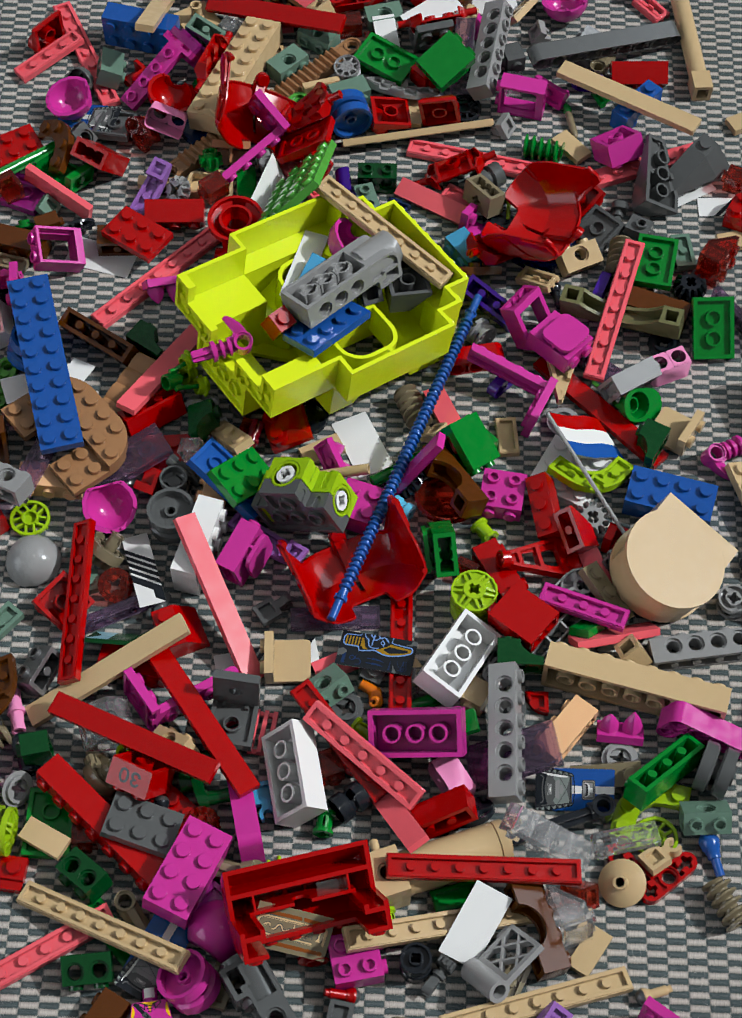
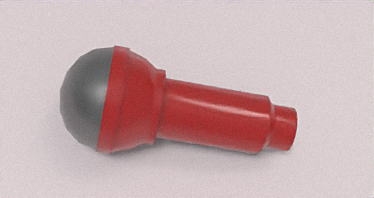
[323,987,361,1004]

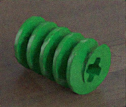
[523,133,565,163]

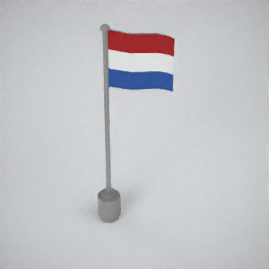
[543,409,626,535]

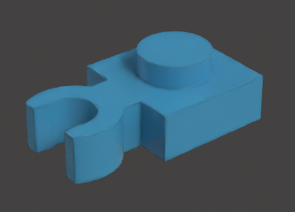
[253,780,274,823]

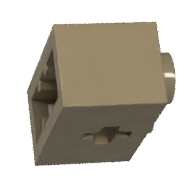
[462,173,506,219]

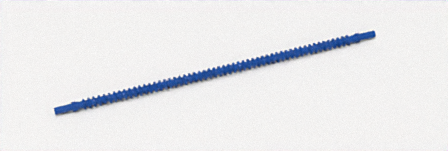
[327,294,482,621]

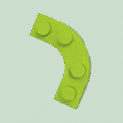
[546,455,633,493]
[608,784,692,845]

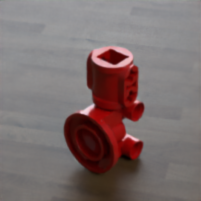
[207,195,263,260]

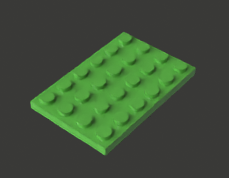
[258,139,337,221]

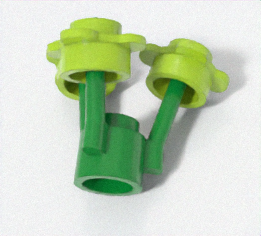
[161,350,210,397]

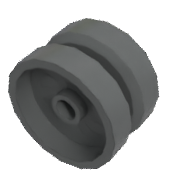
[147,488,194,544]
[691,740,741,800]

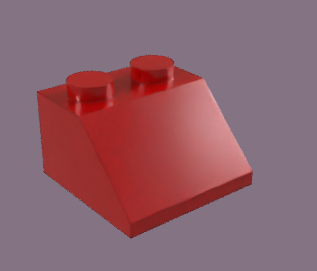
[151,605,210,658]

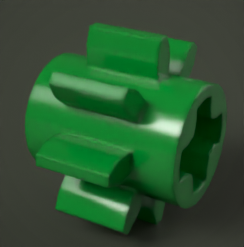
[198,148,223,172]

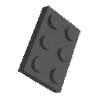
[100,791,185,859]

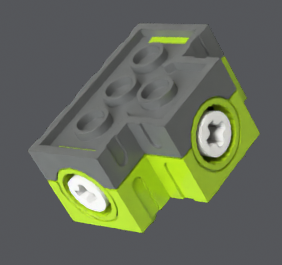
[251,457,358,533]

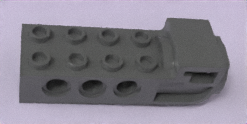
[220,953,297,1018]

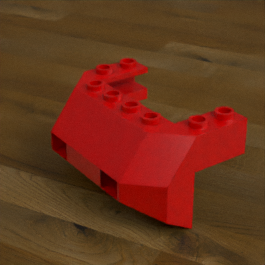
[220,839,393,966]

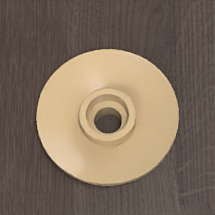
[598,859,647,908]

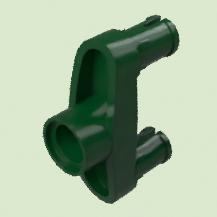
[178,749,231,810]

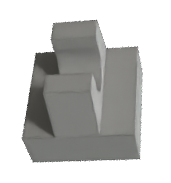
[528,19,551,45]
[490,112,516,140]

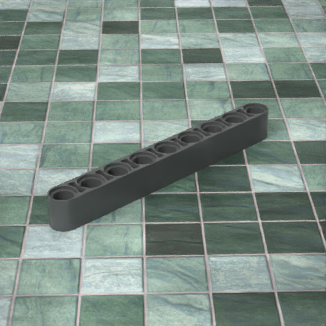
[526,20,681,69]

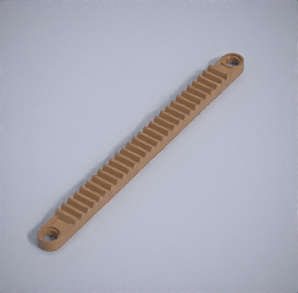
[167,37,362,182]

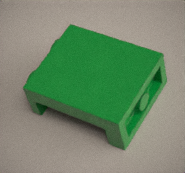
[32,148,94,193]
[436,412,501,477]

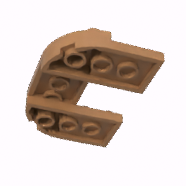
[0,377,128,498]

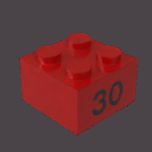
[105,750,175,801]

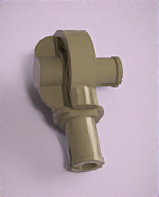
[92,531,125,571]
[82,738,117,797]

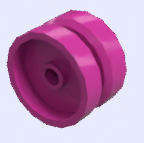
[156,949,221,1015]

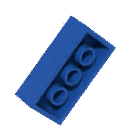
[101,2,181,54]
[622,465,719,525]

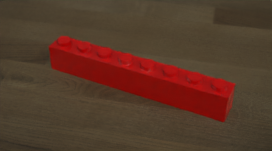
[36,753,164,892]

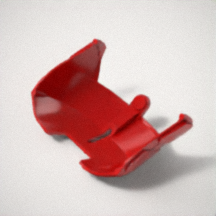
[215,51,327,163]
[480,161,601,262]
[276,495,428,624]

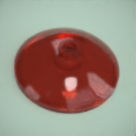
[415,477,471,524]

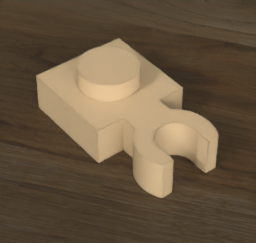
[420,422,448,443]
[638,837,682,877]

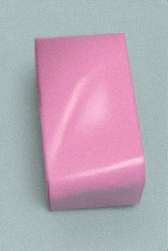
[144,101,188,140]
[648,345,692,387]
[428,757,476,796]

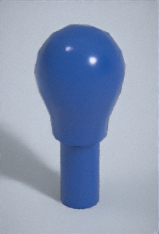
[699,834,725,878]

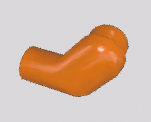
[358,679,384,708]

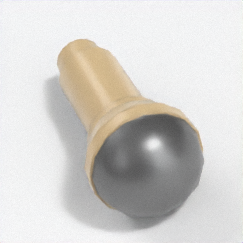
[635,985,673,1005]

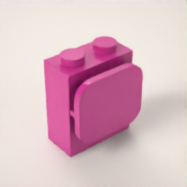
[526,310,593,373]
[216,518,273,587]

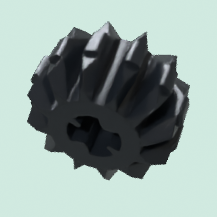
[672,271,707,303]

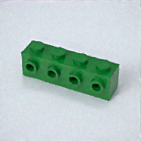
[623,733,705,811]

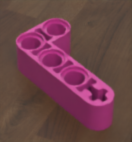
[656,701,742,759]
[227,781,266,863]

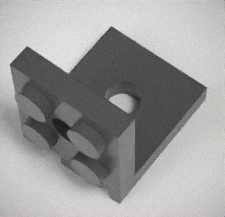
[403,9,454,53]
[211,669,261,751]

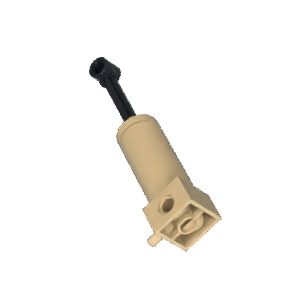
[369,794,616,910]

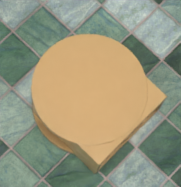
[609,492,738,623]

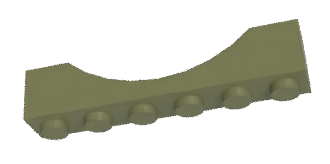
[559,284,684,340]

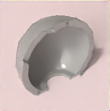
[5,534,62,588]

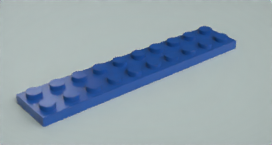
[7,274,85,455]

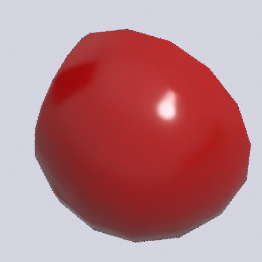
[147,73,196,117]

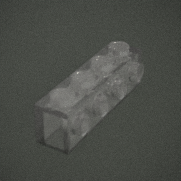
[499,802,597,872]

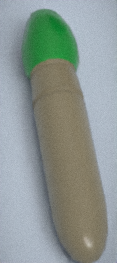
[563,103,578,139]

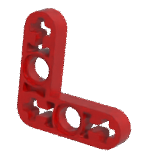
[607,845,697,905]

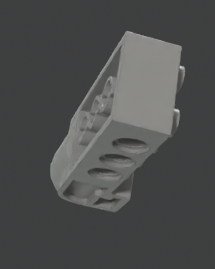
[280,230,403,329]

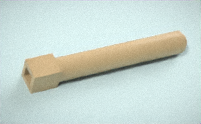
[670,0,713,101]

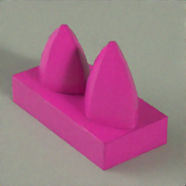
[532,75,569,110]
[141,275,177,304]
[313,437,351,479]
[596,712,644,746]

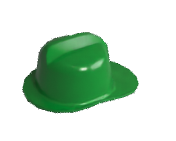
[615,388,662,422]

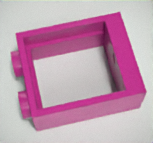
[495,72,548,121]
[27,225,86,273]
[499,285,551,351]

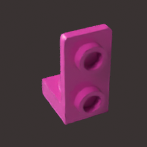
[458,202,483,236]

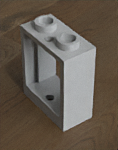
[597,356,662,404]

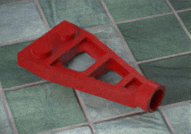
[496,538,583,579]

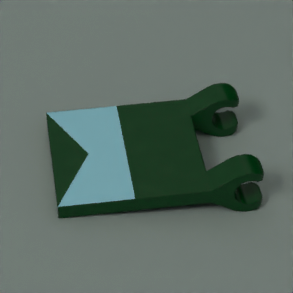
[85,630,150,645]

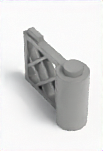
[461,924,544,1003]

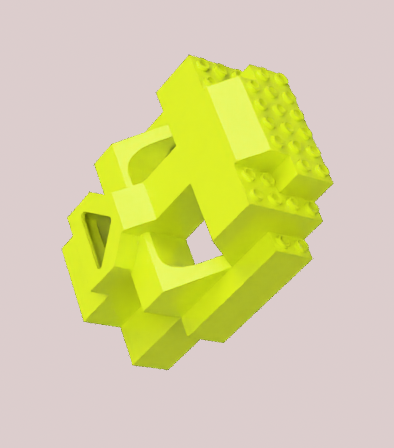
[175,195,469,418]

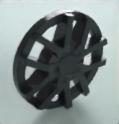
[456,94,482,123]
[60,218,96,233]

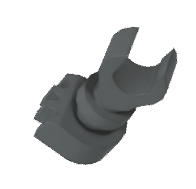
[611,200,629,221]
[420,954,457,998]

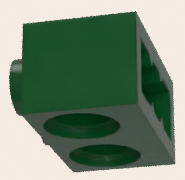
[357,162,397,194]
[55,846,114,904]
[60,951,115,991]

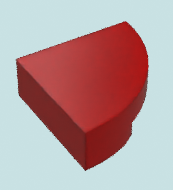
[525,691,549,716]

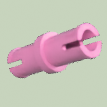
[7,688,27,735]

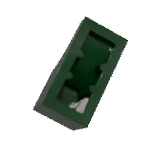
[125,319,163,360]
[188,398,222,448]
[635,418,671,469]
[496,636,544,674]
[15,729,55,766]

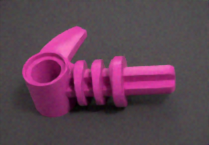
[190,316,253,363]
[700,435,742,480]

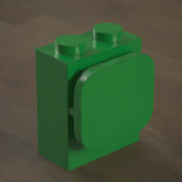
[416,30,476,93]
[420,520,459,578]

